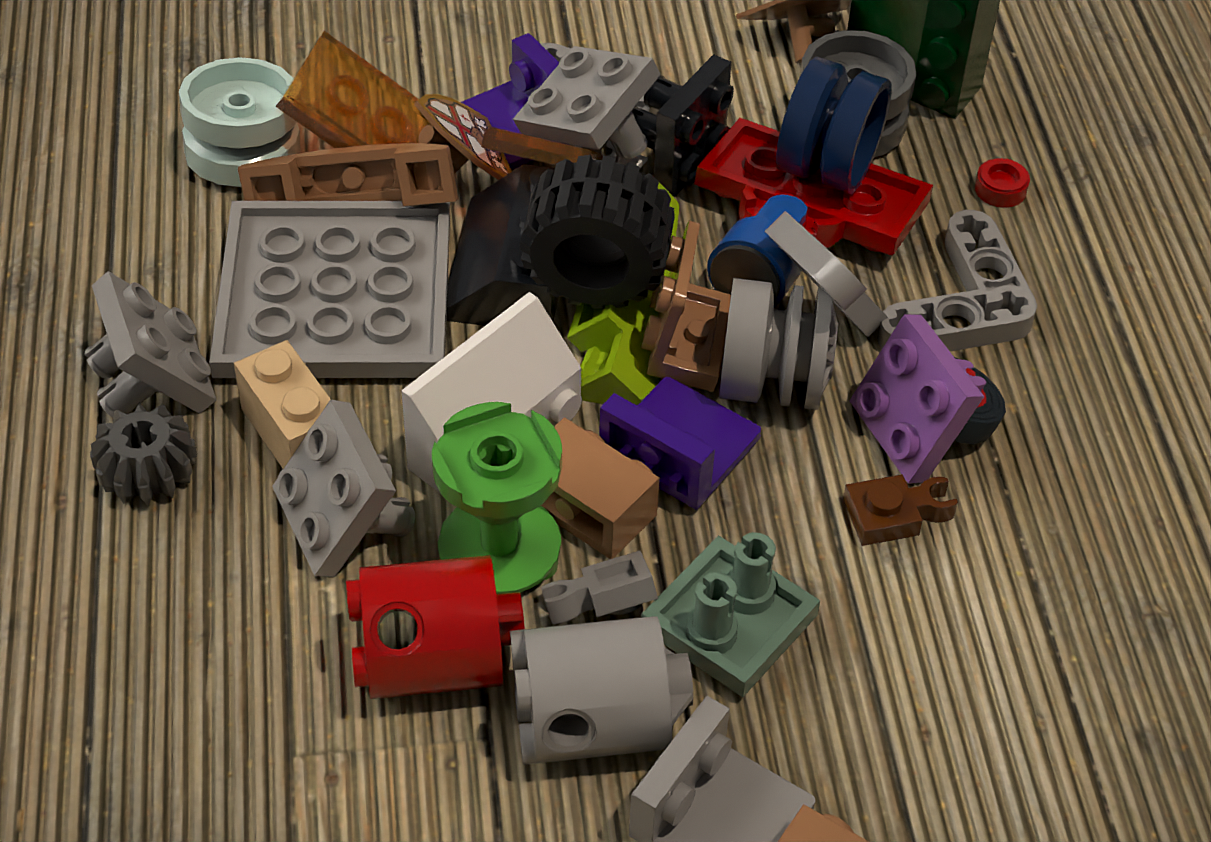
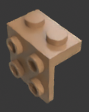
[641,220,731,392]

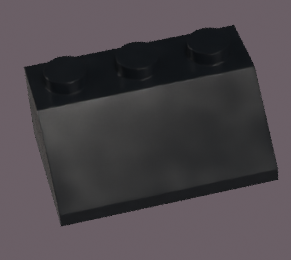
[447,164,559,326]

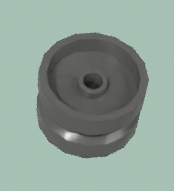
[799,30,916,157]

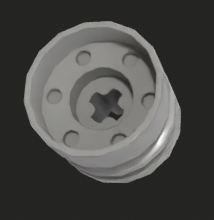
[719,278,838,410]

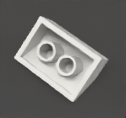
[401,292,582,493]

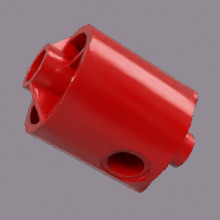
[346,555,525,699]

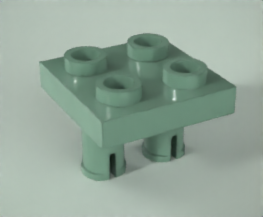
[641,532,820,697]

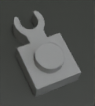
[541,550,658,624]

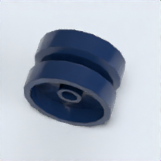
[776,56,892,195]

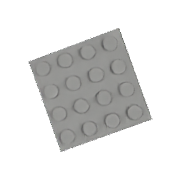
[209,201,450,378]

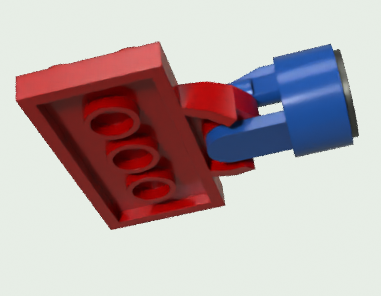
[694,117,933,308]

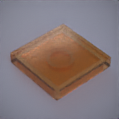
[481,126,608,165]

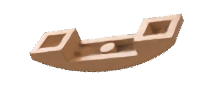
[238,143,458,206]

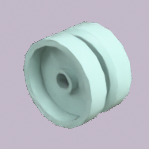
[179,57,301,187]

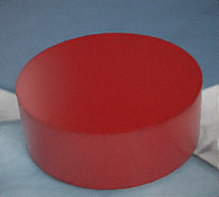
[974,158,1030,208]

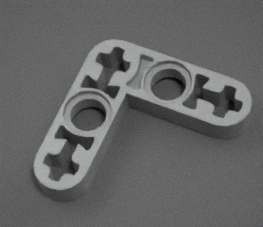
[877,210,1037,351]
[765,211,888,337]

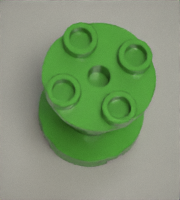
[432,402,562,594]

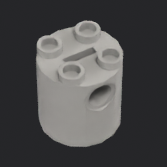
[510,616,693,765]

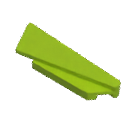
[567,182,680,405]

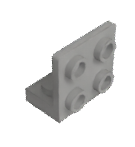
[629,695,815,842]

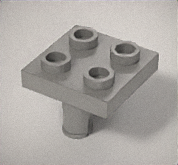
[513,46,661,159]
[85,271,217,418]
[272,400,415,577]

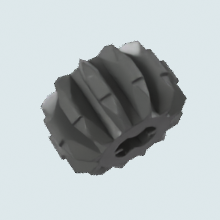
[90,402,197,506]

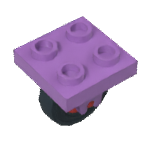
[849,314,1006,483]

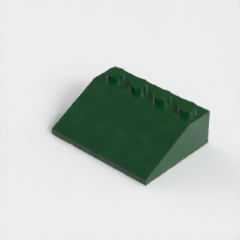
[847,0,1000,119]

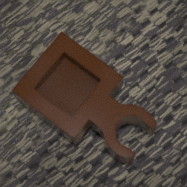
[843,474,958,546]

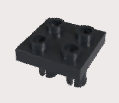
[631,54,734,197]

